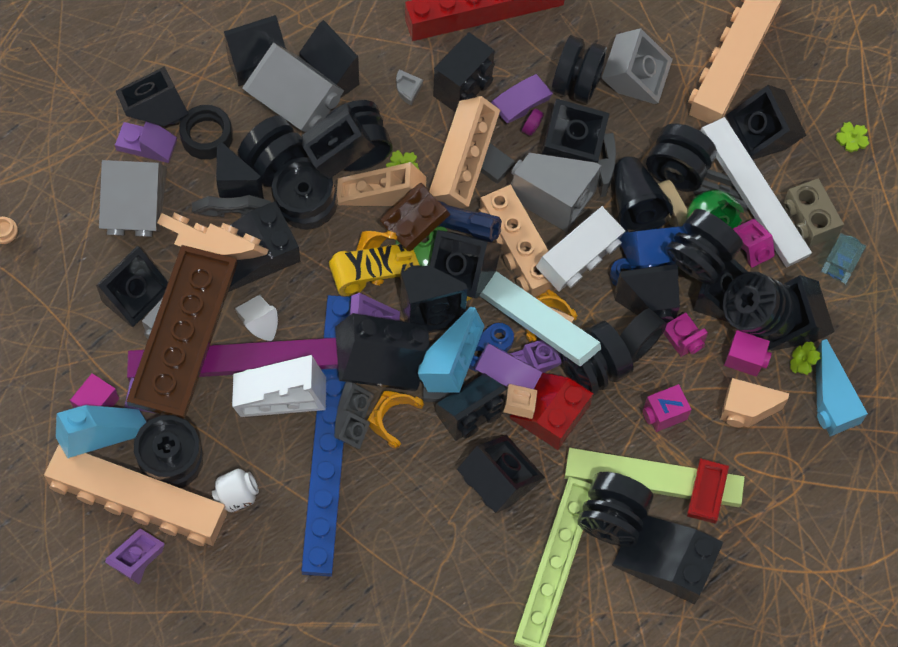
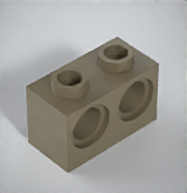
[783,178,844,247]

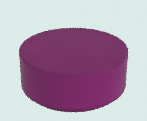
[522,108,544,136]

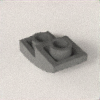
[335,382,374,450]

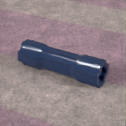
[438,201,502,242]

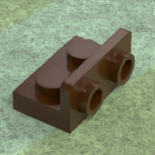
[380,183,451,251]

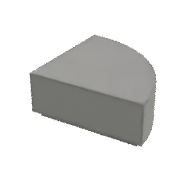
[396,70,423,105]

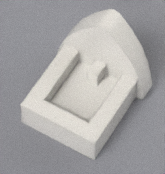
[235,295,278,341]

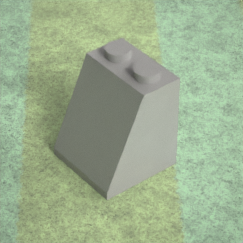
[242,42,344,132]
[511,153,601,232]
[99,160,167,237]

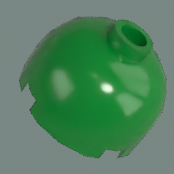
[686,189,744,229]

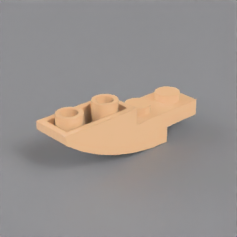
[157,212,269,260]

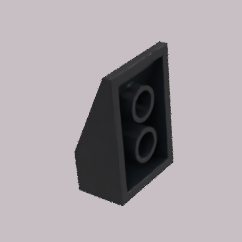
[228,201,301,292]
[612,515,723,605]

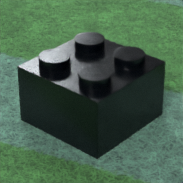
[433,32,495,112]

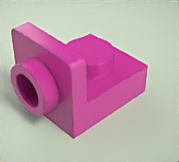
[733,219,775,267]
[663,312,708,357]

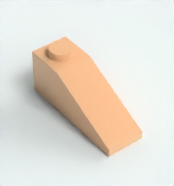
[337,162,426,206]

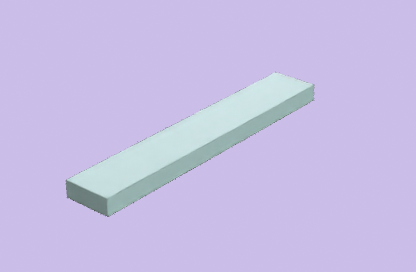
[479,271,601,366]

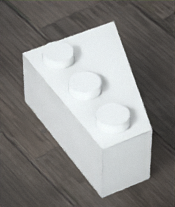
[536,206,625,292]
[232,355,326,417]

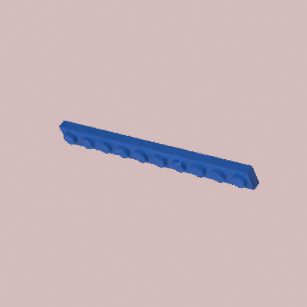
[302,295,351,577]

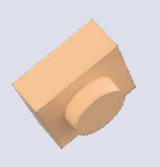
[503,384,537,419]

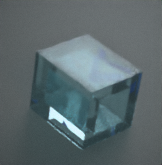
[821,233,866,284]

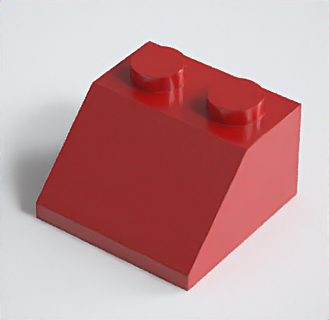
[510,373,593,450]

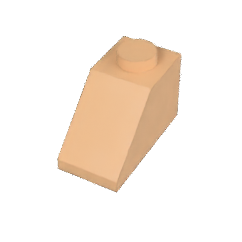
[720,378,789,428]

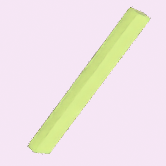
[564,448,745,507]
[514,477,591,647]

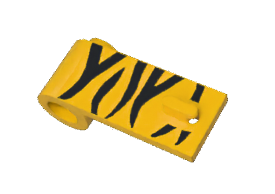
[329,244,420,296]

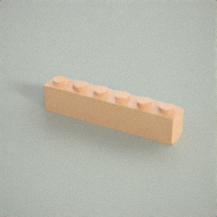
[688,0,782,124]
[44,444,227,546]

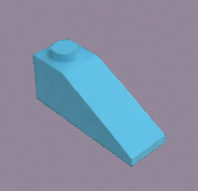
[418,307,485,393]
[816,339,868,436]
[56,405,147,458]

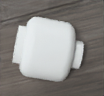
[212,469,259,512]

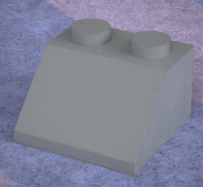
[602,28,673,104]

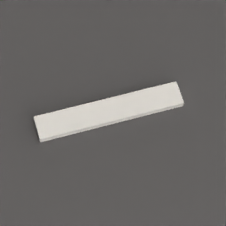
[700,117,812,268]

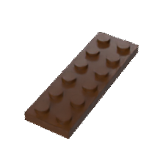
[126,245,238,419]

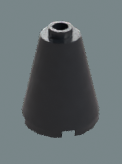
[614,157,673,232]

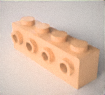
[429,96,500,208]
[478,184,556,297]

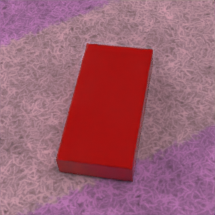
[687,458,729,524]

